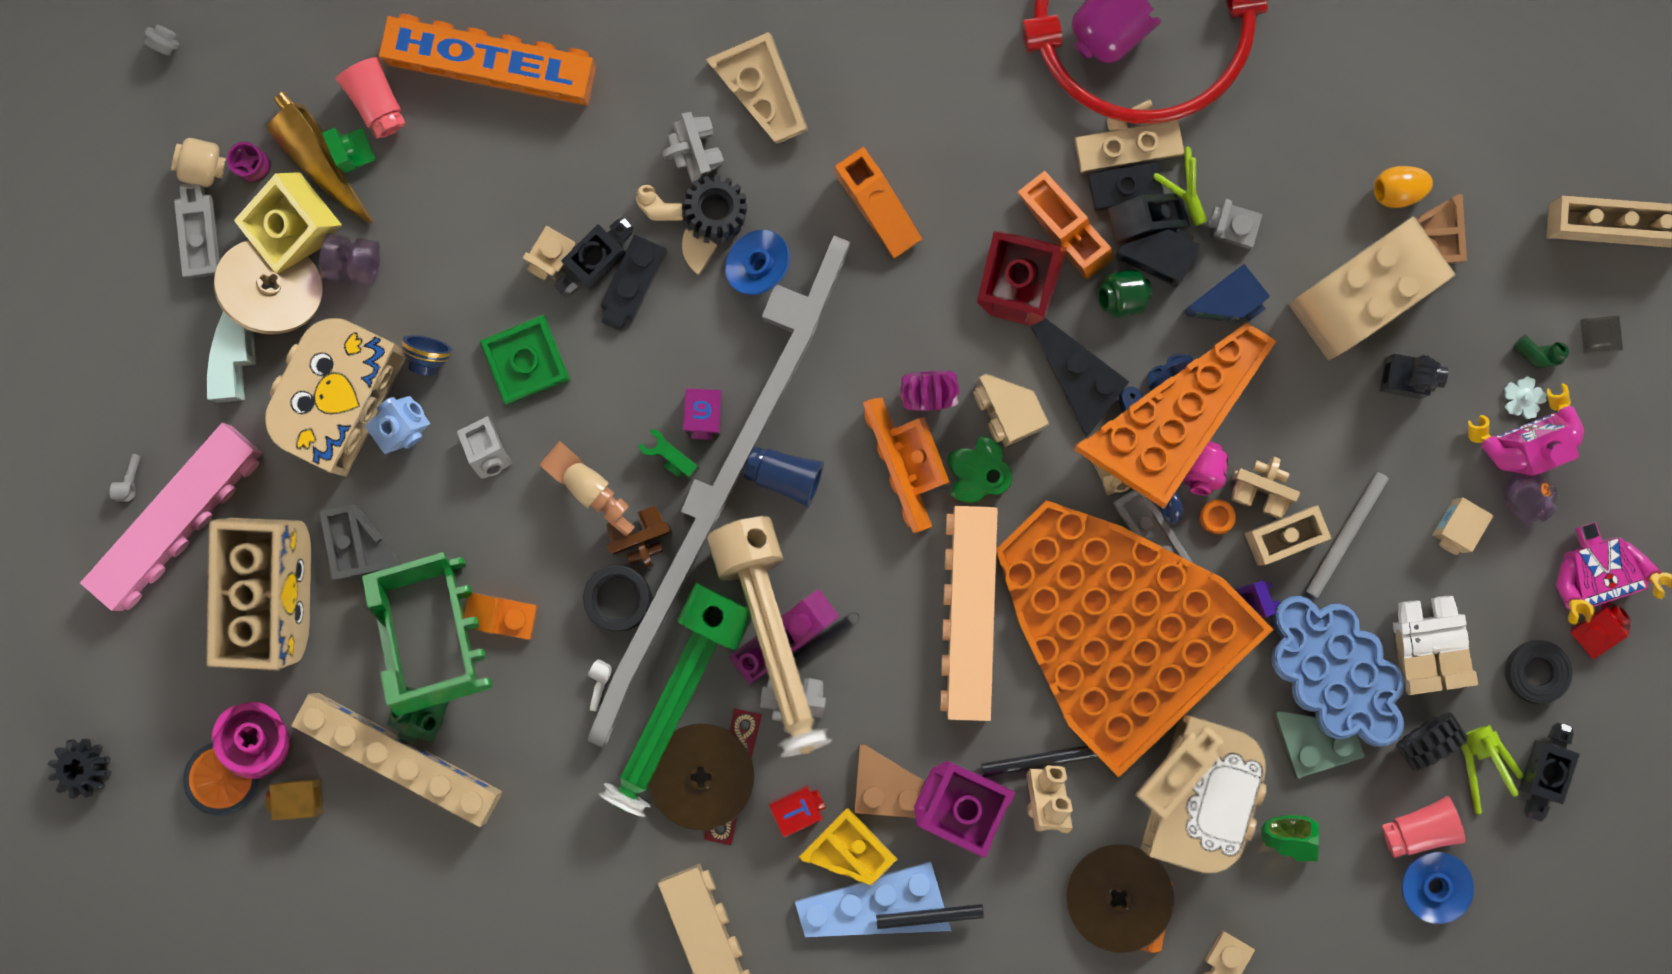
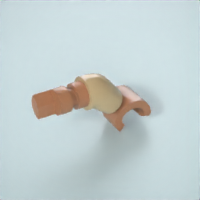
[539,440,635,537]

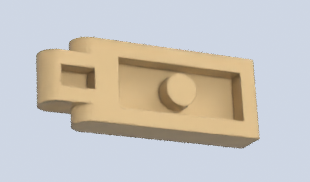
[1136,725,1223,820]

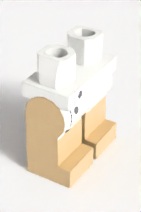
[1393,596,1479,695]

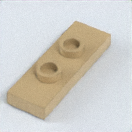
[1074,120,1184,174]

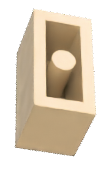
[1244,505,1332,566]

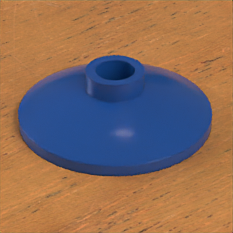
[725,230,790,295]
[1402,852,1474,924]

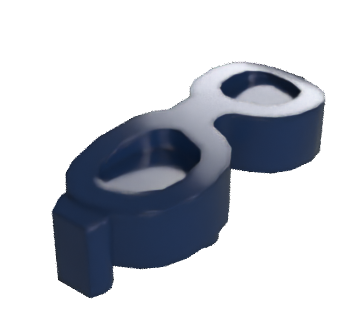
[1146,354,1194,392]

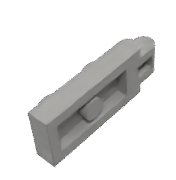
[174,183,220,279]

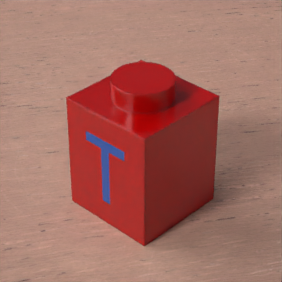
[769,784,826,837]

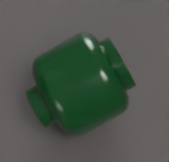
[1098,270,1153,318]

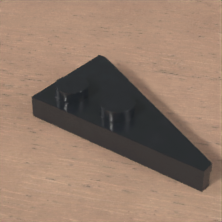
[1030,318,1129,436]

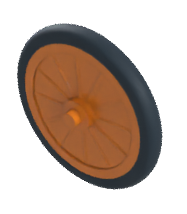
[183,743,260,816]

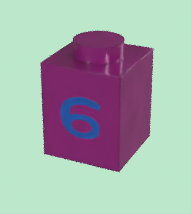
[683,388,723,441]

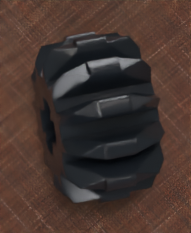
[47,738,112,799]

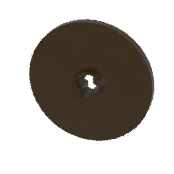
[649,723,754,830]
[1067,844,1174,953]

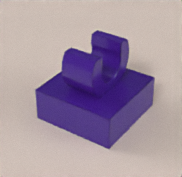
[1234,580,1280,618]

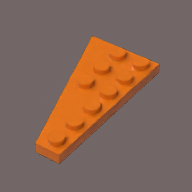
[1074,322,1276,508]

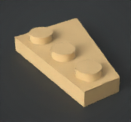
[705,32,809,144]

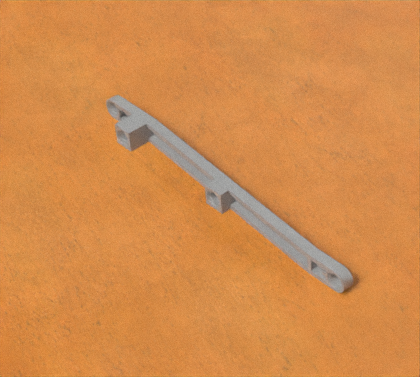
[587,235,851,748]

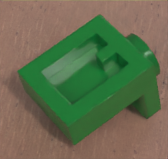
[322,128,376,173]

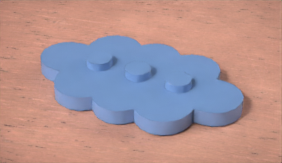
[1271,596,1405,747]

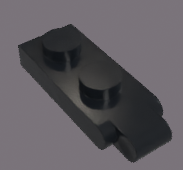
[601,234,667,331]

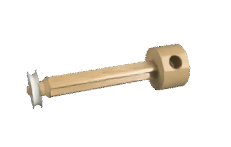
[707,516,832,757]

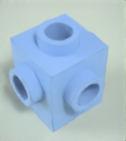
[364,396,430,454]

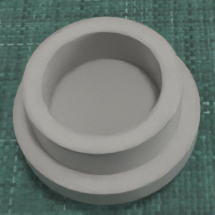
[144,25,179,55]

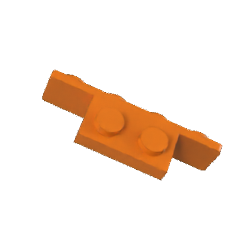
[863,397,950,533]

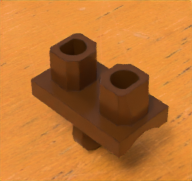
[606,506,672,568]

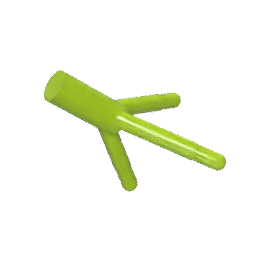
[1153,147,1207,226]

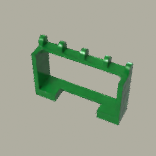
[362,552,492,716]

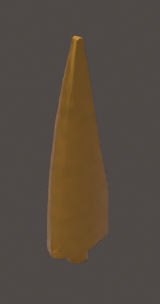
[266,92,374,224]

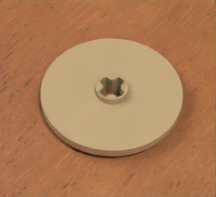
[214,240,323,334]

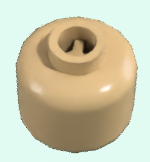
[171,138,226,187]

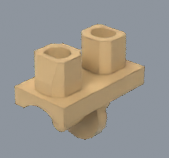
[1231,456,1300,519]
[1026,765,1073,833]

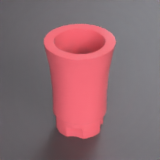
[336,57,406,139]
[1381,795,1466,858]

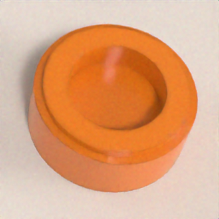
[1199,499,1236,535]

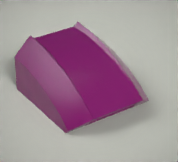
[914,761,1015,858]

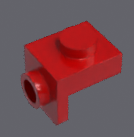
[1570,601,1631,659]

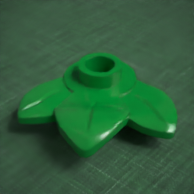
[948,436,1013,503]

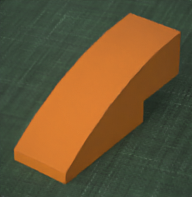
[1018,171,1114,280]

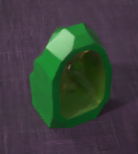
[1261,815,1319,862]

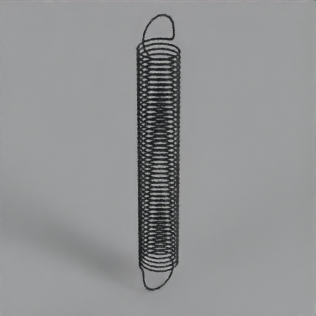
[793,612,860,667]

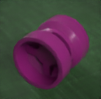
[227,141,271,183]

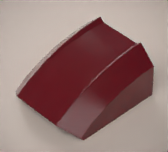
[977,231,1067,326]

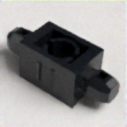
[554,217,634,297]
[1518,722,1580,822]

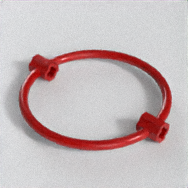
[1022,0,1268,124]

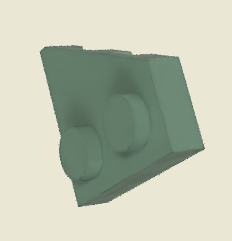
[1274,711,1365,778]

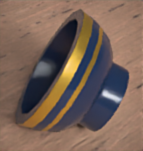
[402,335,453,376]

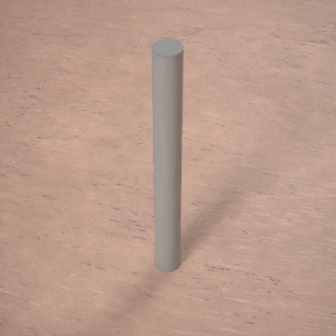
[1305,472,1389,599]

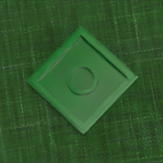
[479,315,571,406]

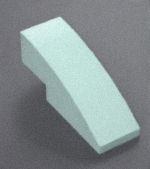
[207,311,256,403]

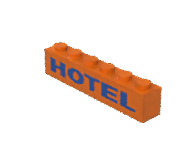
[379,14,597,106]

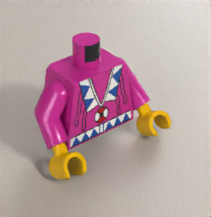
[1468,383,1585,475]
[1556,522,1672,624]

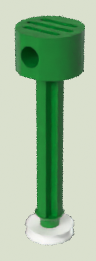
[599,582,752,817]

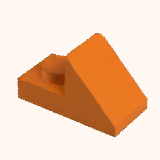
[464,593,538,640]

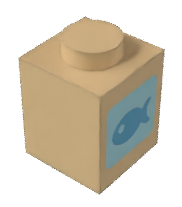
[1432,497,1494,555]

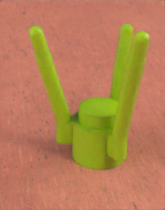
[1461,724,1523,815]

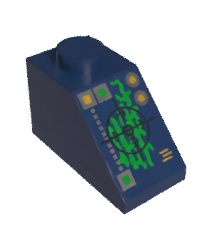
[1184,263,1270,323]

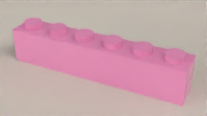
[80,423,263,611]

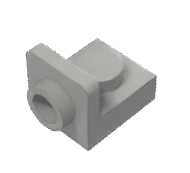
[1208,199,1263,249]
[456,416,512,479]

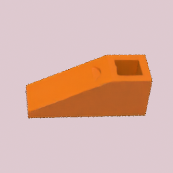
[835,146,922,259]

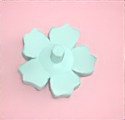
[1504,376,1547,420]

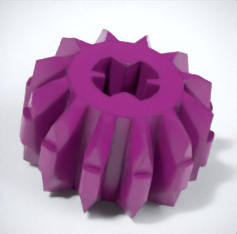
[900,370,960,411]

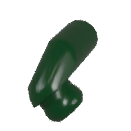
[1513,334,1569,368]

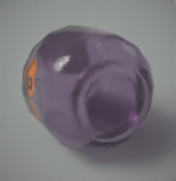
[1503,473,1558,523]

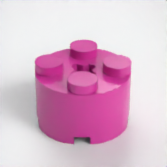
[212,702,291,779]

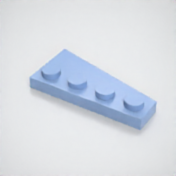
[795,861,951,937]

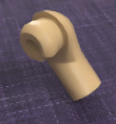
[636,185,683,221]

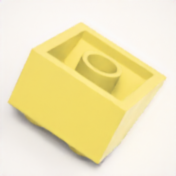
[234,173,342,274]

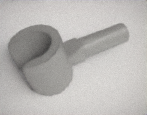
[110,454,141,502]

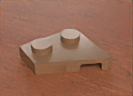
[1416,194,1467,264]
[854,744,926,818]

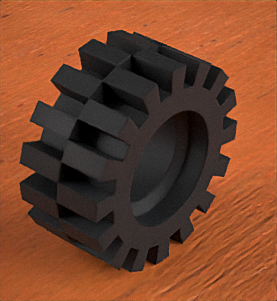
[683,175,747,244]
[1396,712,1468,771]

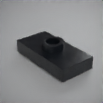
[1088,162,1164,211]

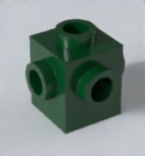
[387,686,449,744]

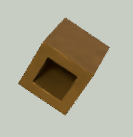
[265,779,323,821]

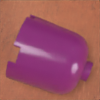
[1071,0,1161,64]

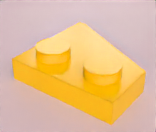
[799,808,898,885]

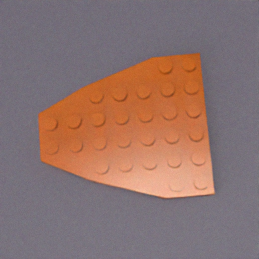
[996,500,1274,777]

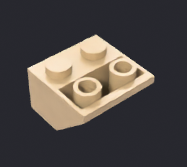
[973,374,1049,448]

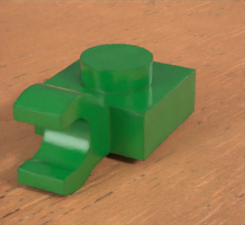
[638,429,700,479]

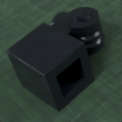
[1380,354,1448,399]

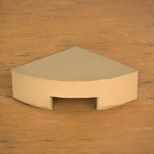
[682,228,717,276]

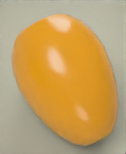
[1374,166,1433,208]

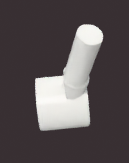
[588,659,612,712]

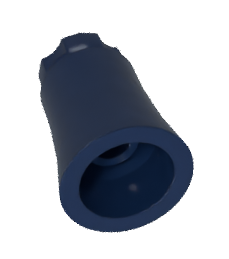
[744,446,824,508]

